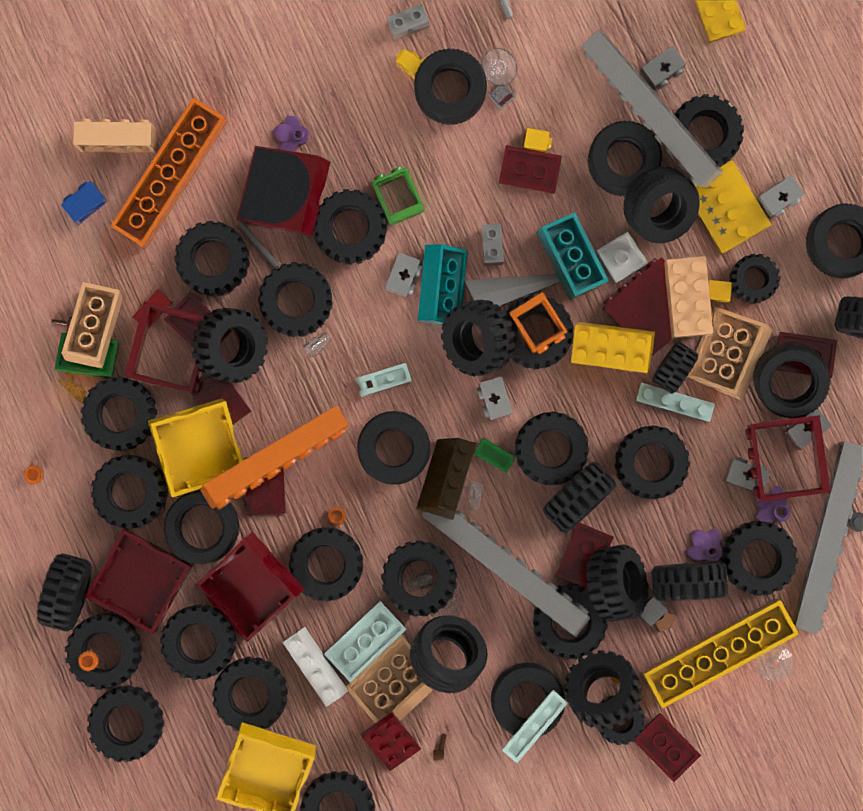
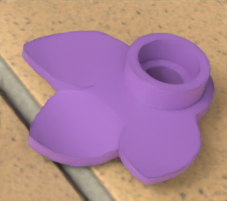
[273,116,309,152]
[756,486,790,523]
[686,528,723,562]

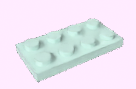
[324,601,407,682]

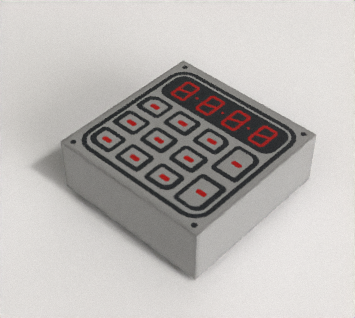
[488,82,515,110]

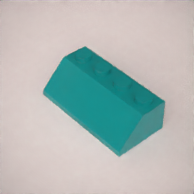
[417,244,468,324]

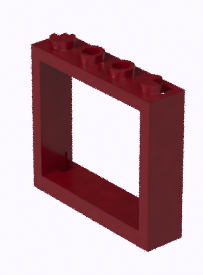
[124,302,205,394]
[745,415,831,502]

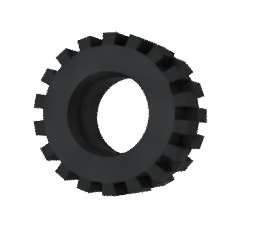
[729,254,781,304]
[652,341,699,394]
[598,694,645,745]

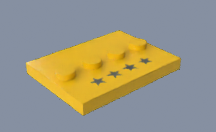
[693,160,771,255]

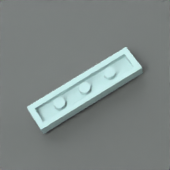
[636,383,715,422]
[502,690,568,763]

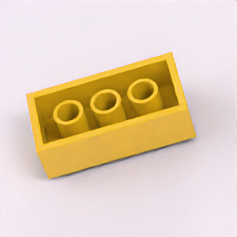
[571,322,655,373]

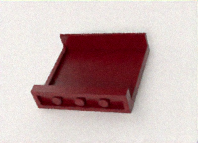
[602,257,672,356]

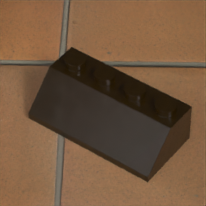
[416,438,476,520]

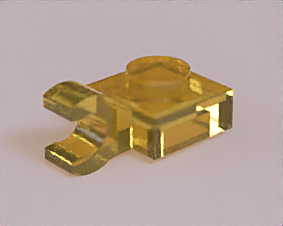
[58,372,87,404]

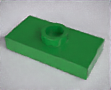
[473,438,516,473]

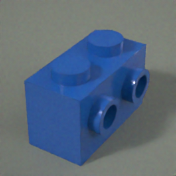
[61,181,108,225]

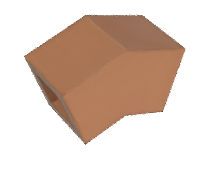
[655,612,676,633]

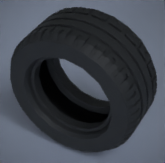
[753,342,830,418]
[164,491,240,564]
[410,615,488,693]

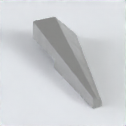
[465,274,560,306]

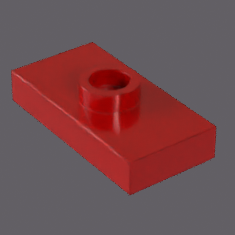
[133,289,173,329]

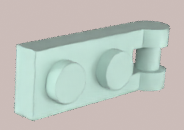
[355,363,412,397]

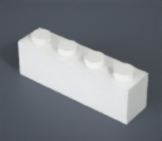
[283,627,348,707]

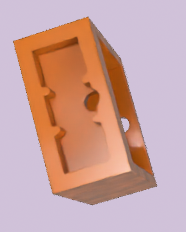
[509,292,567,354]

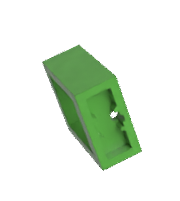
[371,166,425,226]

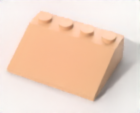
[687,307,773,400]
[346,635,434,723]

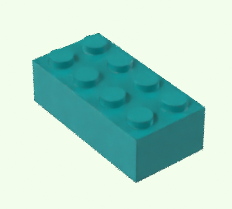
[536,212,609,300]

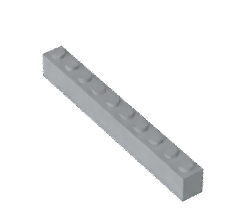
[582,30,723,188]
[793,441,863,634]
[422,510,590,637]

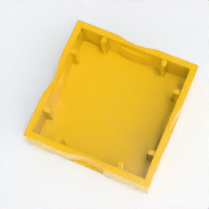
[148,398,243,498]
[216,723,316,811]

